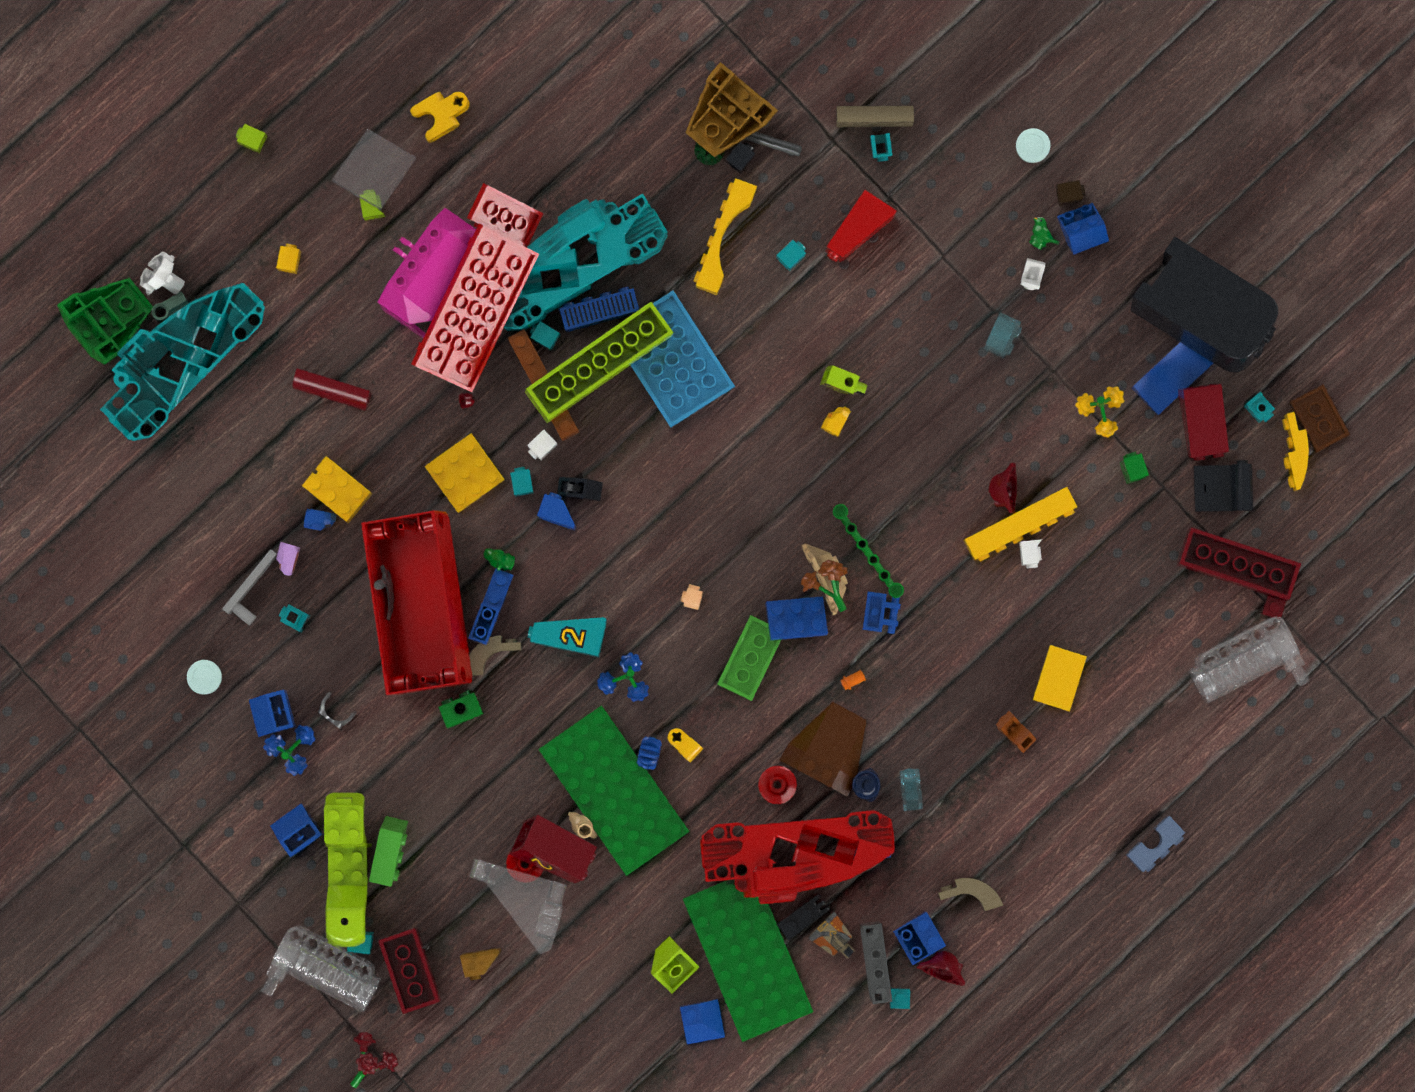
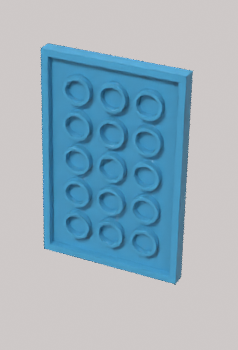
[630,290,735,428]

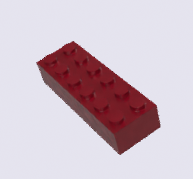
[1177,527,1301,601]

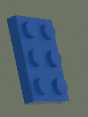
[765,596,828,641]

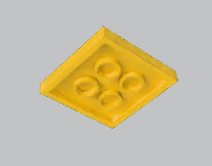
[425,433,505,513]

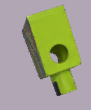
[820,365,867,395]

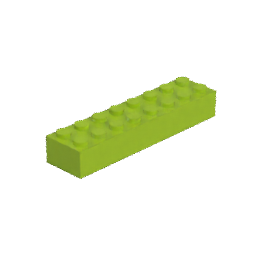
[525,302,674,423]

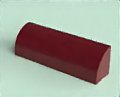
[293,368,372,411]

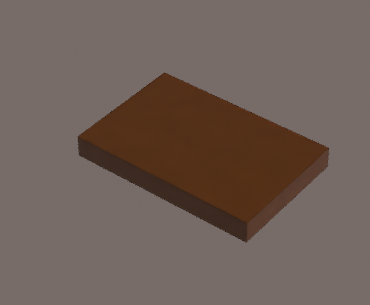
[1289,384,1350,453]

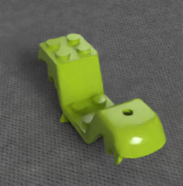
[324,792,372,947]

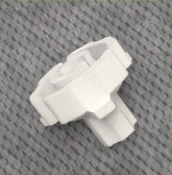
[140,252,185,295]

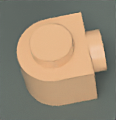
[681,584,703,610]

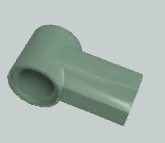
[152,291,189,323]

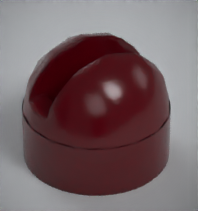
[459,393,475,409]

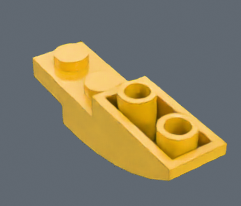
[1282,412,1309,491]

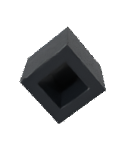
[726,142,755,174]

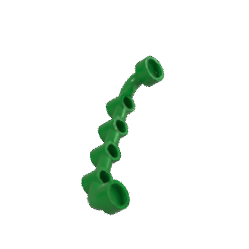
[833,504,904,598]

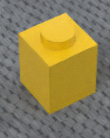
[276,244,301,274]

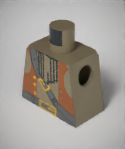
[808,911,855,958]

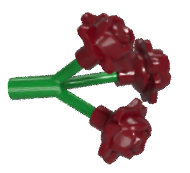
[350,1032,398,1088]

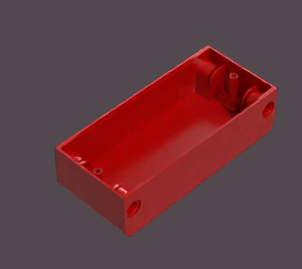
[361,510,472,695]

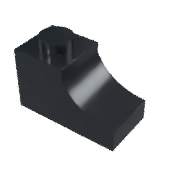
[557,477,603,501]

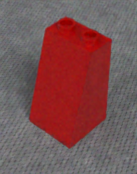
[825,190,897,262]

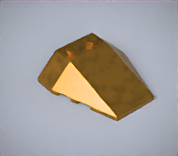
[685,62,778,157]

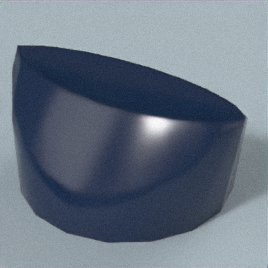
[852,768,880,802]

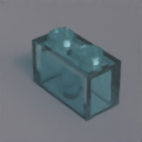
[983,312,1022,358]

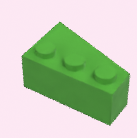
[369,816,408,887]

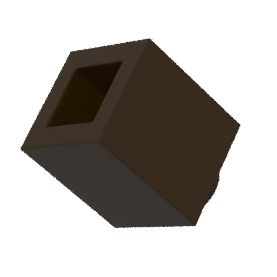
[1055,180,1085,206]

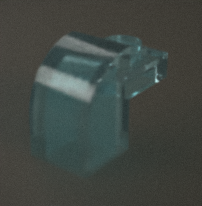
[899,769,923,811]

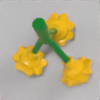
[1075,386,1125,438]

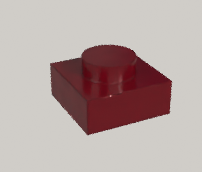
[1261,596,1286,620]

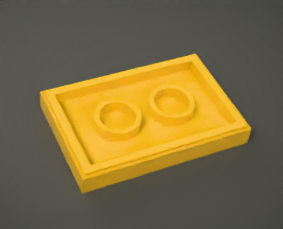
[1033,645,1087,712]

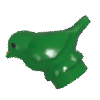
[1029,217,1060,251]
[483,548,515,571]

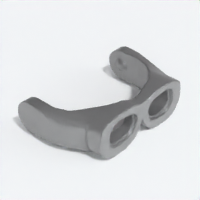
[318,692,357,729]

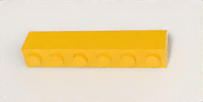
[963,487,1077,562]

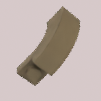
[469,635,522,676]
[937,878,1003,911]

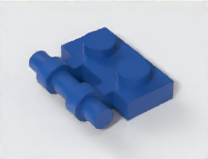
[862,592,901,634]

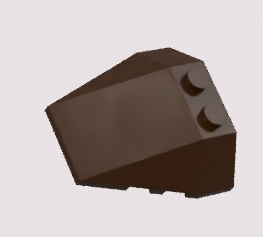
[779,702,866,797]

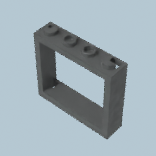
[860,921,892,1004]

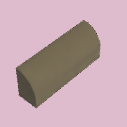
[836,105,914,127]

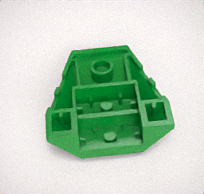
[57,278,153,365]

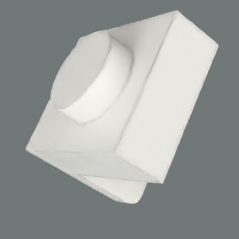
[1021,258,1046,290]

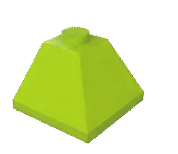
[651,936,699,994]

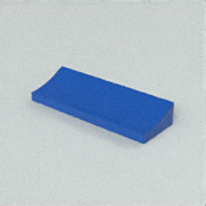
[1132,342,1213,416]

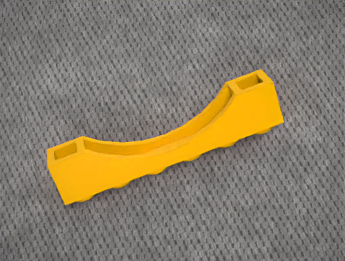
[693,178,757,295]

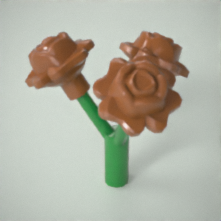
[800,560,848,612]

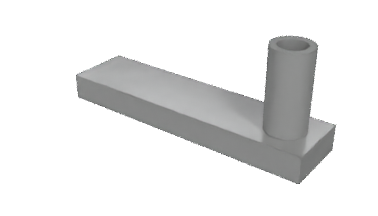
[222,549,277,626]

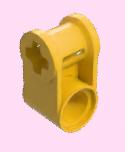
[667,728,703,763]

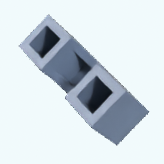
[1126,816,1185,872]

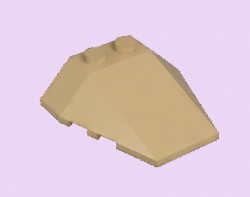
[801,543,848,616]

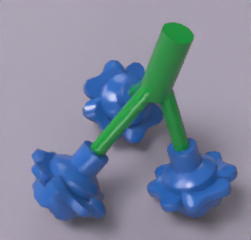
[597,652,649,702]
[263,725,316,776]

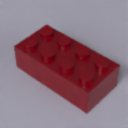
[378,927,441,1014]

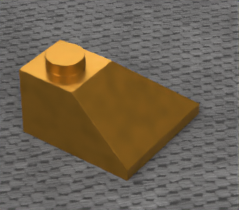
[460,948,501,980]

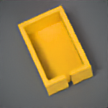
[302,456,373,523]

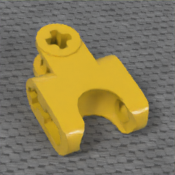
[410,92,470,142]

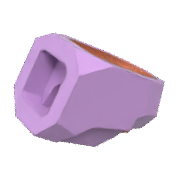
[276,542,300,576]

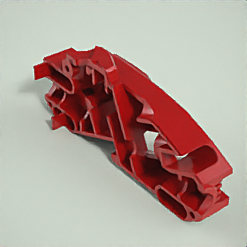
[700,811,895,904]

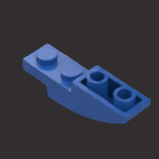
[468,568,514,645]

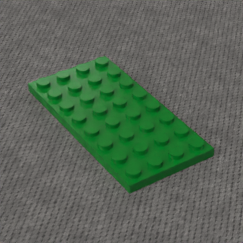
[538,705,690,876]
[683,872,813,1042]

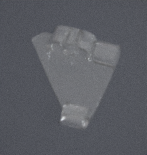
[469,858,567,954]

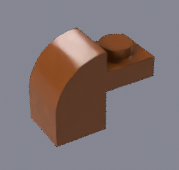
[996,711,1037,753]

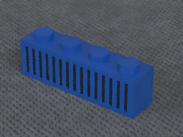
[559,287,639,333]

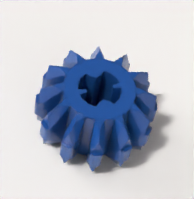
[637,737,662,770]

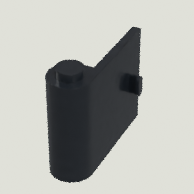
[1193,460,1254,512]

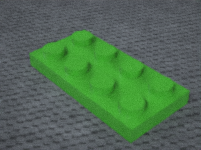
[717,615,781,701]

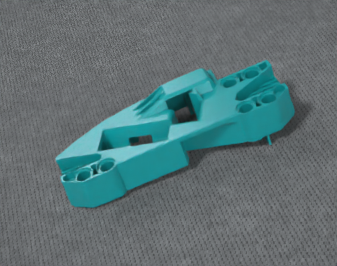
[503,194,668,331]
[100,283,265,441]

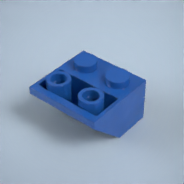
[1057,203,1109,255]
[249,690,296,737]
[270,803,324,857]
[893,911,946,965]

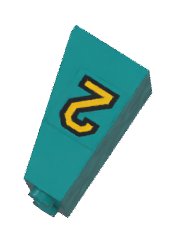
[528,617,607,657]

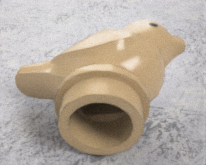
[568,812,598,839]

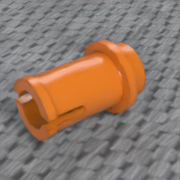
[840,669,866,690]

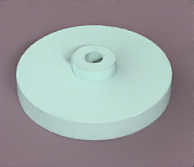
[1016,128,1050,163]
[187,660,222,694]

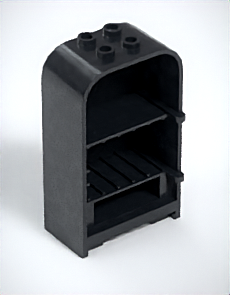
[1130,237,1278,372]

